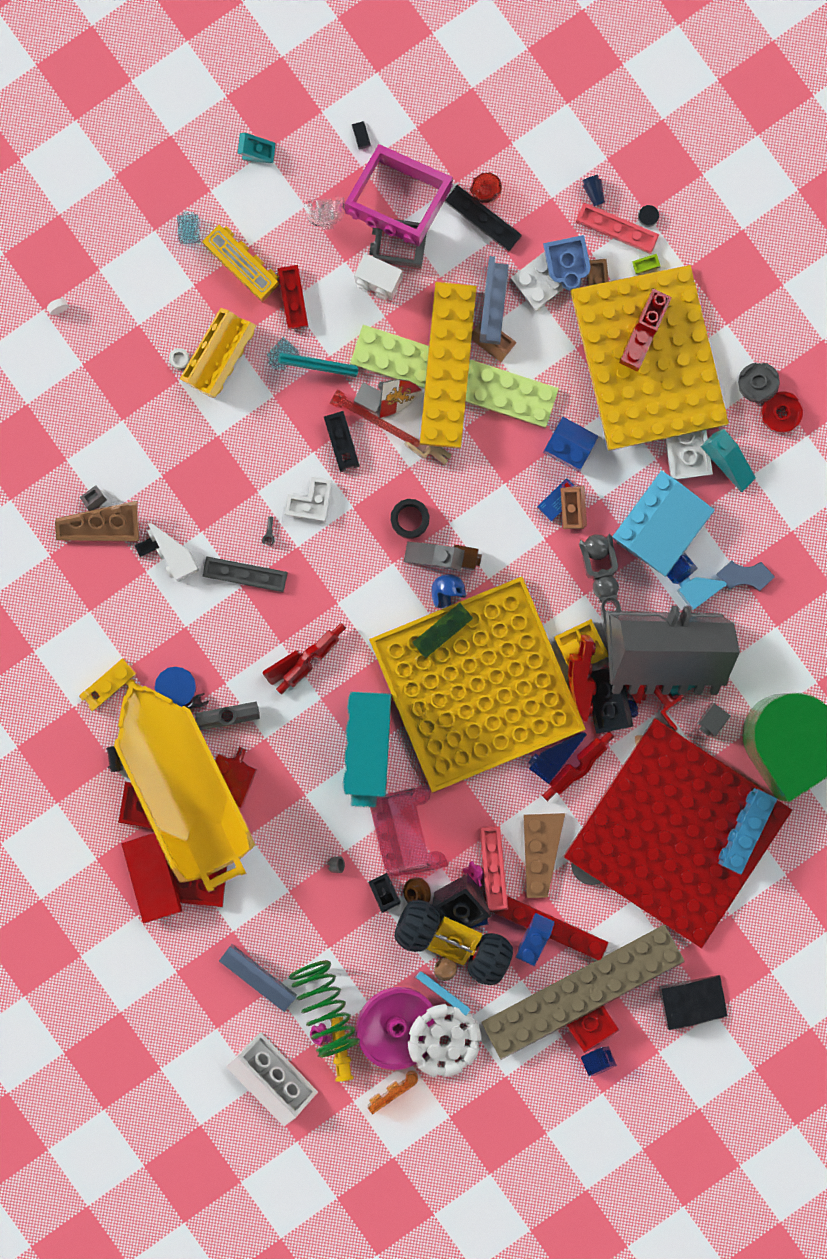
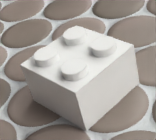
[354,253,403,301]

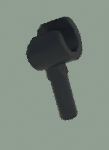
[186,693,209,710]

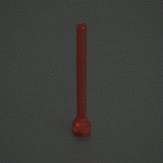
[330,389,420,447]

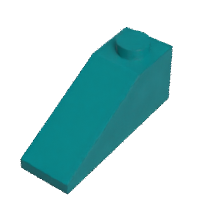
[700,429,756,492]

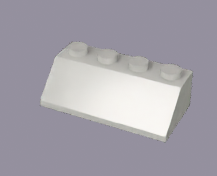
[226,1032,318,1127]

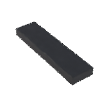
[444,185,522,252]

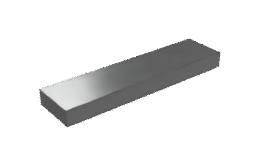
[202,556,288,592]

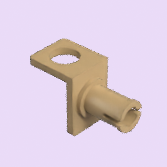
[404,442,452,465]

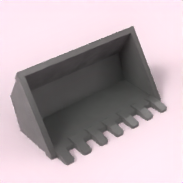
[606,606,740,695]

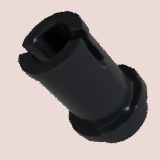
[106,746,123,772]

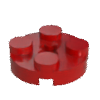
[761,391,803,433]

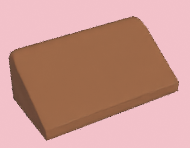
[472,321,517,362]
[560,486,587,529]

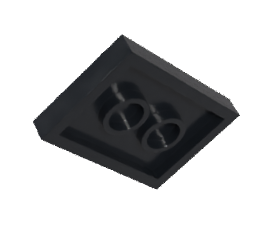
[589,668,634,734]

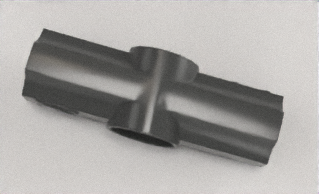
[195,701,260,731]

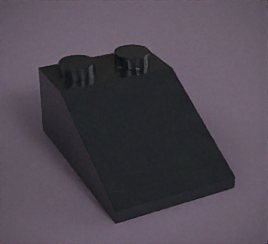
[659,975,728,1030]

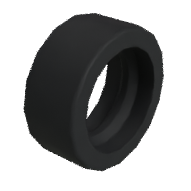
[390,499,430,539]

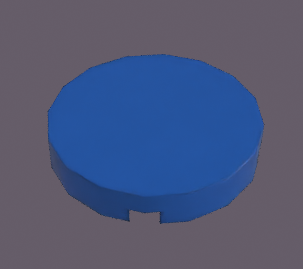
[154,667,196,707]

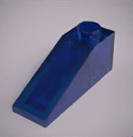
[528,732,587,784]

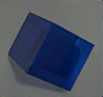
[667,553,698,584]
[581,1046,617,1076]

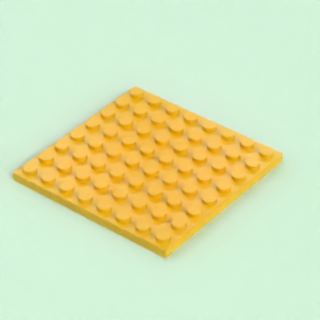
[369,576,586,793]

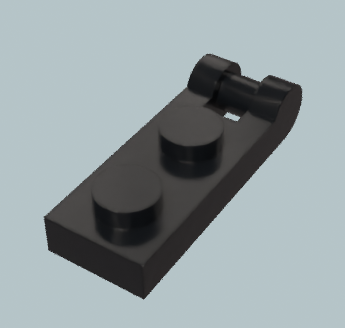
[324,411,360,472]

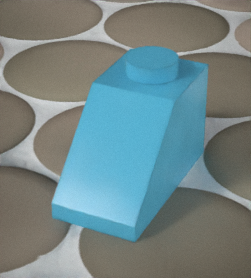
[677,577,727,610]

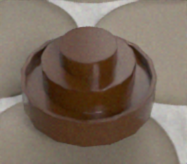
[403,877,431,903]

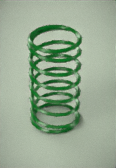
[288,960,360,1058]

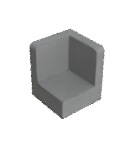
[354,383,381,414]

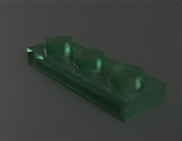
[412,603,473,659]

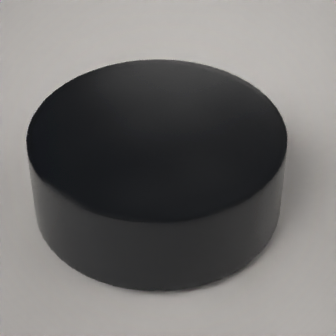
[638,205,659,227]

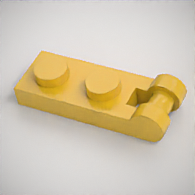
[79,658,137,712]

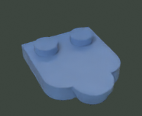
[543,235,590,291]

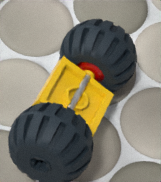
[394,900,513,985]

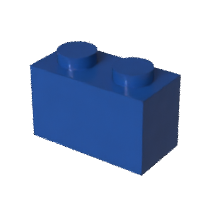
[515,913,554,966]

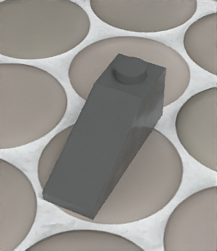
[404,541,465,571]

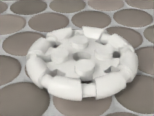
[408,1004,481,1078]

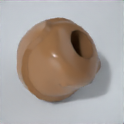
[434,957,457,981]

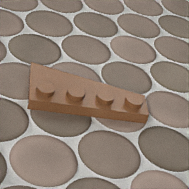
[55,501,140,541]
[523,813,565,898]

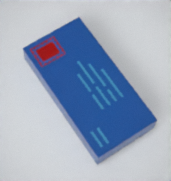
[537,478,574,521]

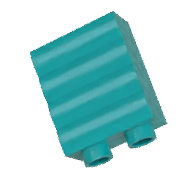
[343,692,392,807]

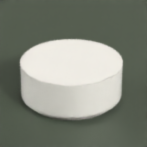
[47,298,69,315]
[169,348,190,370]

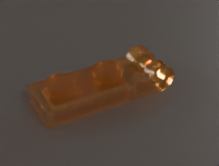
[367,1070,418,1115]

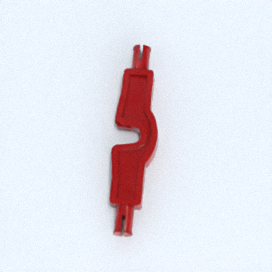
[276,622,346,695]
[542,731,615,802]

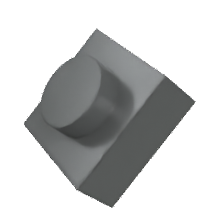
[80,485,107,511]

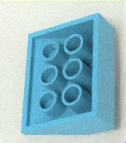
[612,470,715,577]

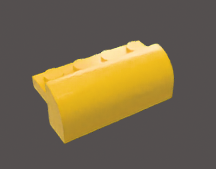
[180,308,256,398]

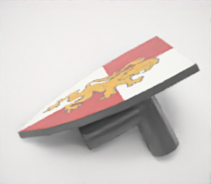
[378,379,422,418]

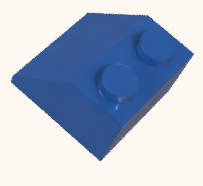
[543,417,599,472]

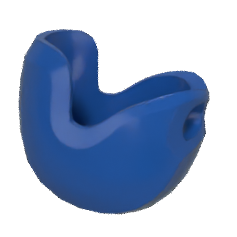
[431,574,467,609]

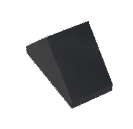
[368,873,401,913]

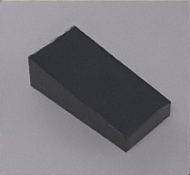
[352,121,371,149]
[134,538,159,557]

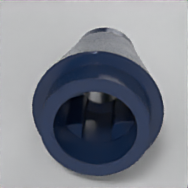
[582,174,605,206]

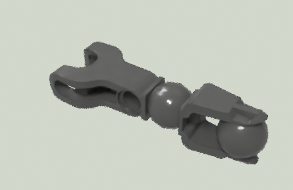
[579,534,621,649]

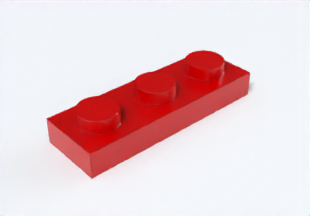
[278,265,309,330]

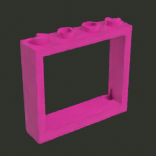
[345,144,453,246]

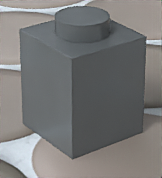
[697,703,731,736]

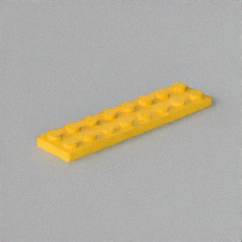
[419,282,477,449]

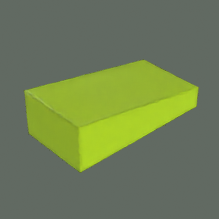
[632,253,661,274]

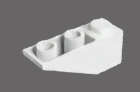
[147,523,199,581]

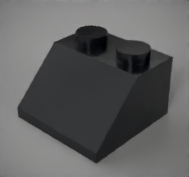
[432,873,491,928]

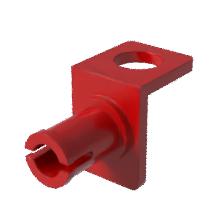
[654,685,684,732]

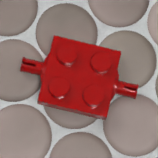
[215,747,257,808]

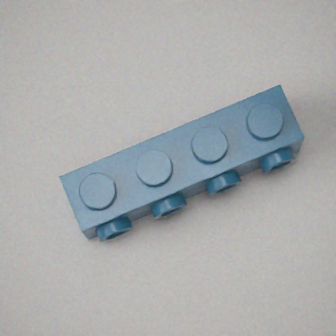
[718,788,777,874]

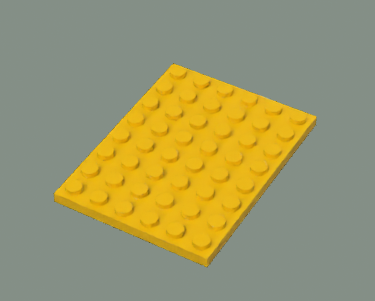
[570,265,729,451]

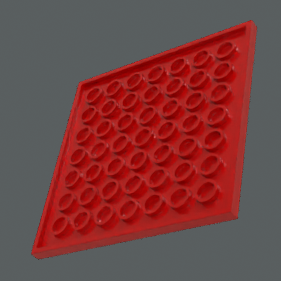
[563,718,793,949]

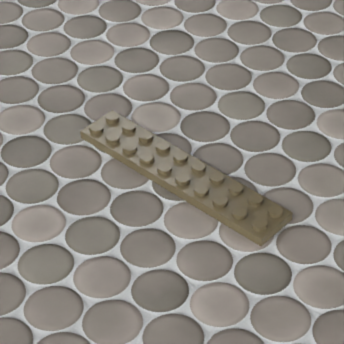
[481,924,685,1060]

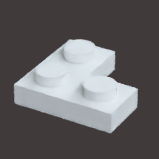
[284,477,332,522]

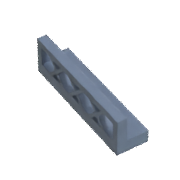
[479,256,509,345]
[219,944,297,1012]

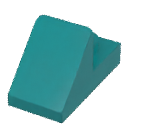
[237,132,276,163]

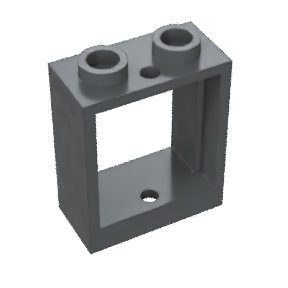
[369,219,427,268]

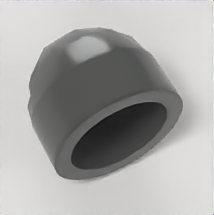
[327,856,345,873]

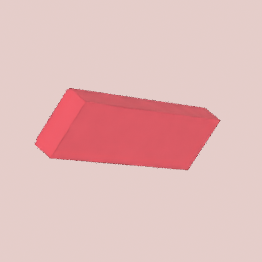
[575,202,659,254]
[480,826,508,911]

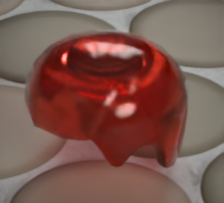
[470,172,502,204]

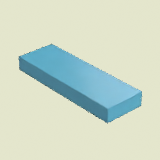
[415,971,470,1015]

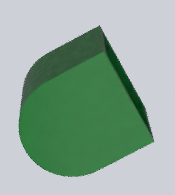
[742,693,827,802]

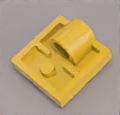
[554,619,609,666]

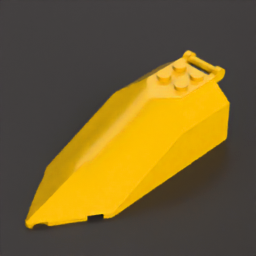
[114,680,256,892]

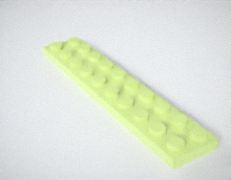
[350,325,559,428]

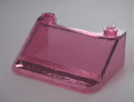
[370,784,448,877]

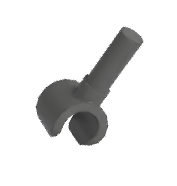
[262,516,275,546]

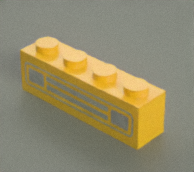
[202,224,279,302]

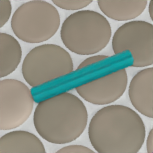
[278,352,358,377]

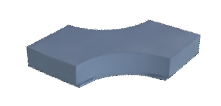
[716,560,775,591]

